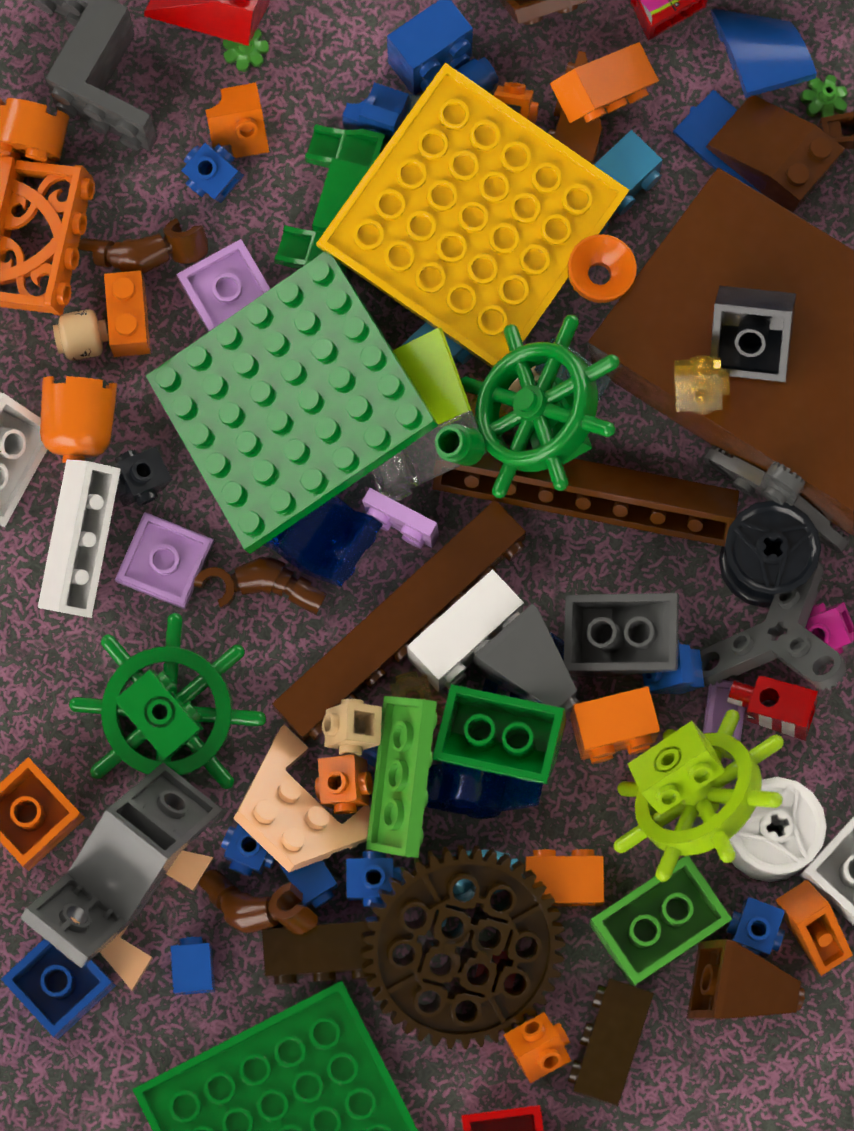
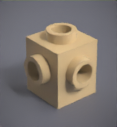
[322,699,382,756]

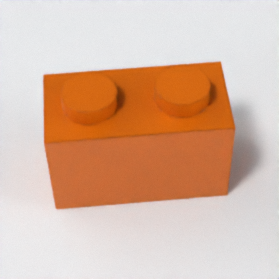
[104,270,151,357]
[525,849,604,906]

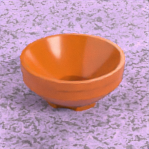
[568,234,637,303]

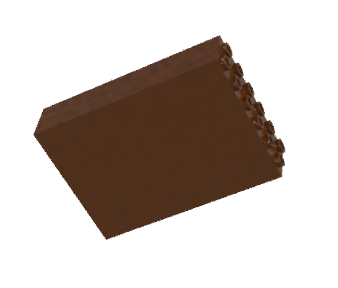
[588,168,854,536]

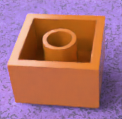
[570,686,660,764]
[0,757,86,871]

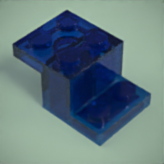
[263,496,383,587]

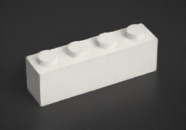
[38,459,121,618]

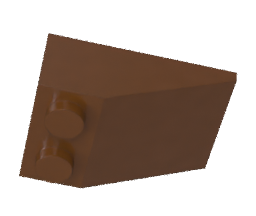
[706,96,845,213]

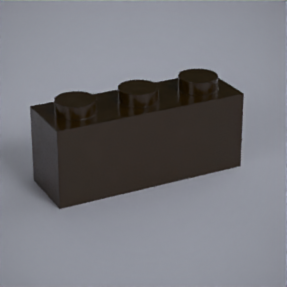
[262,921,372,985]
[567,978,654,1107]

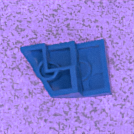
[711,9,817,98]

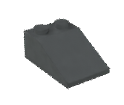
[564,593,679,677]

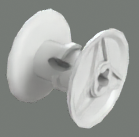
[729,777,827,882]

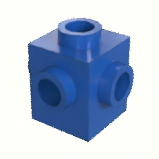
[181,143,244,203]
[221,824,275,877]
[346,851,402,907]
[726,897,786,958]

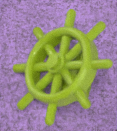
[614,709,784,882]

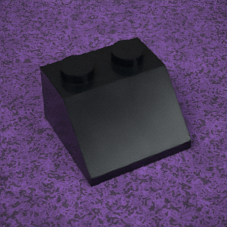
[709,286,796,382]

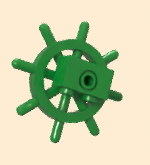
[460,314,620,499]
[69,613,266,789]

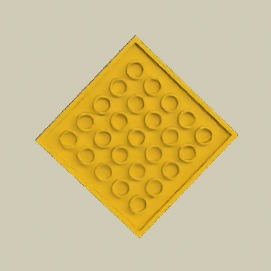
[316,63,629,368]

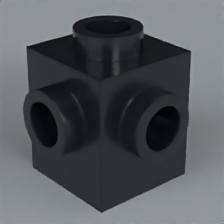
[113,446,173,507]

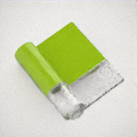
[372,328,487,501]

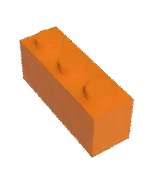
[550,42,659,123]

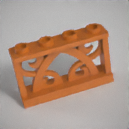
[0,156,95,316]

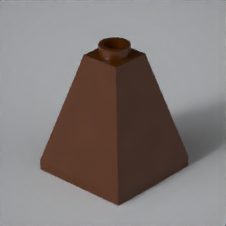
[687,939,805,1020]

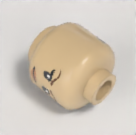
[53,309,109,361]

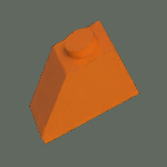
[775,879,853,976]

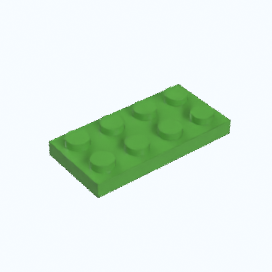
[366,696,437,858]

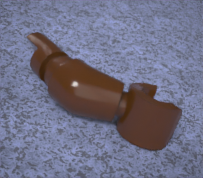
[78,218,208,274]
[194,556,327,615]
[198,869,318,934]

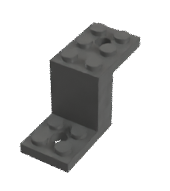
[34,0,157,152]
[20,763,223,968]

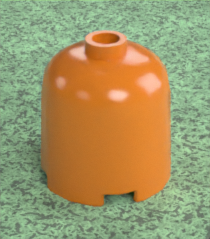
[40,376,117,464]

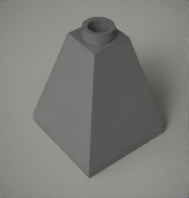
[474,603,579,714]

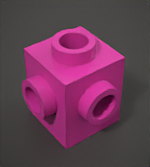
[805,602,854,654]

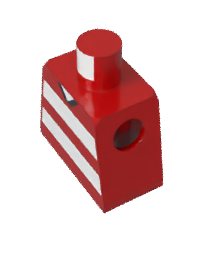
[727,675,818,741]

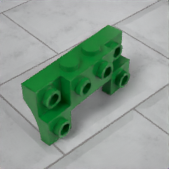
[274,124,385,274]

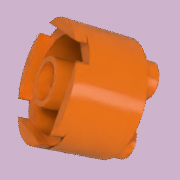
[0,98,70,164]

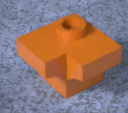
[206,82,269,158]

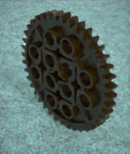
[360,845,566,1049]

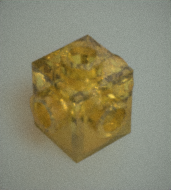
[674,355,730,414]

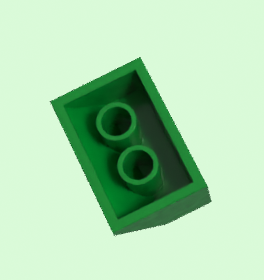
[433,684,567,785]

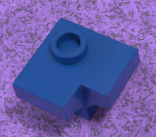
[342,82,409,143]
[642,641,705,694]

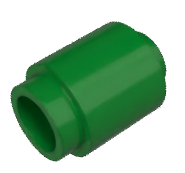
[435,424,485,466]

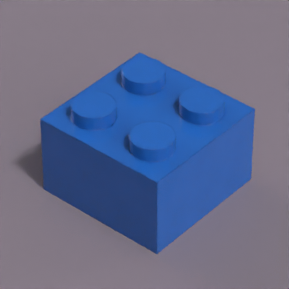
[387,0,473,96]
[1,938,116,1039]

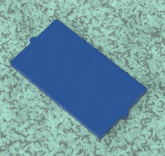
[673,90,761,193]

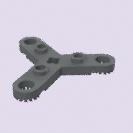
[703,446,850,553]
[700,560,848,690]

